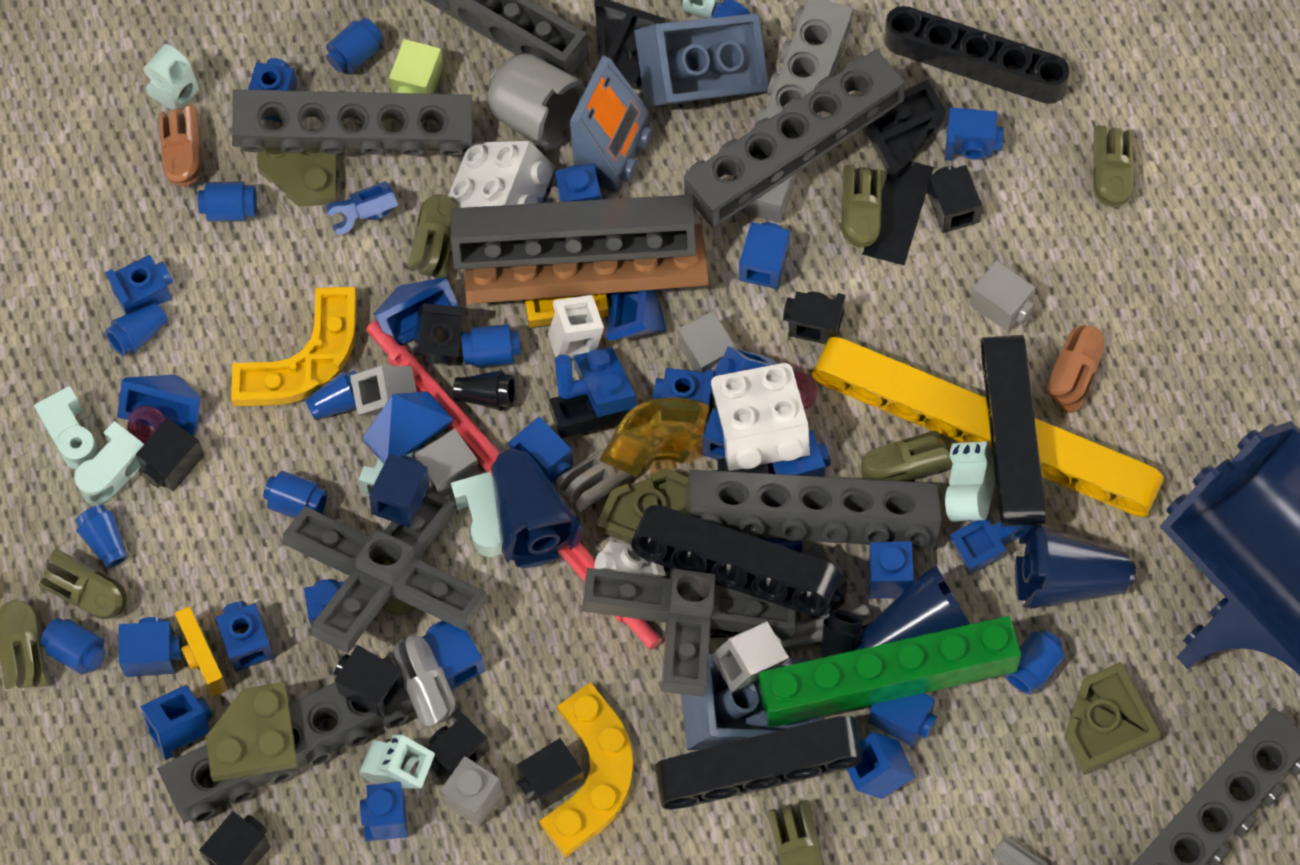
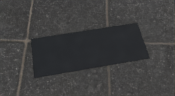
[862,161,934,265]

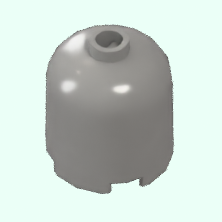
[488,54,586,150]

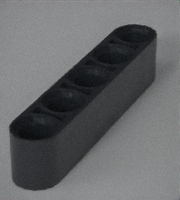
[884,6,1070,104]
[981,335,1046,527]
[631,505,839,616]
[655,716,863,810]

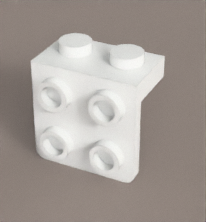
[448,141,555,208]
[711,363,810,471]

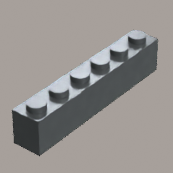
[450,194,696,270]

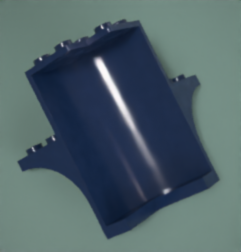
[1159,421,1300,676]

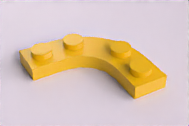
[231,287,357,406]
[539,682,633,858]

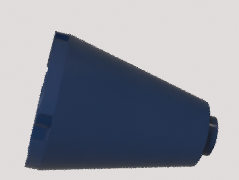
[491,449,583,568]
[1015,524,1136,609]
[856,566,970,650]

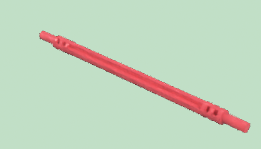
[366,320,662,650]

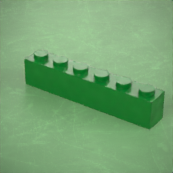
[758,615,1021,728]

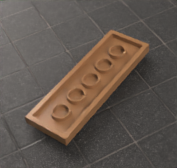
[465,224,708,304]

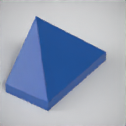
[374,277,459,345]
[606,289,666,341]
[117,374,201,436]
[363,391,453,464]

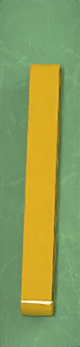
[811,337,1164,517]

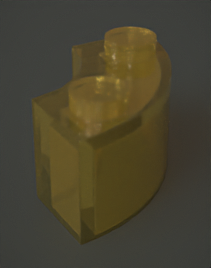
[599,397,710,477]

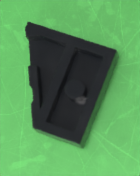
[594,0,665,90]
[864,80,946,180]

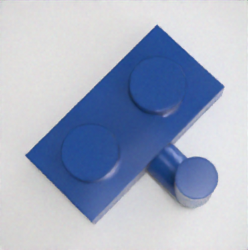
[555,347,637,417]

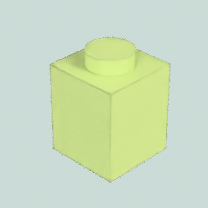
[389,39,444,94]

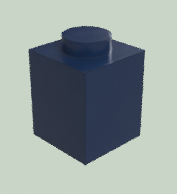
[369,453,429,528]

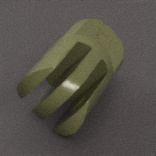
[1093,125,1133,207]
[842,165,882,248]
[407,194,458,279]
[861,430,953,482]
[39,549,127,619]
[0,600,47,689]
[768,800,824,865]

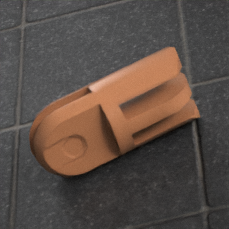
[158,105,202,187]
[1044,325,1104,413]

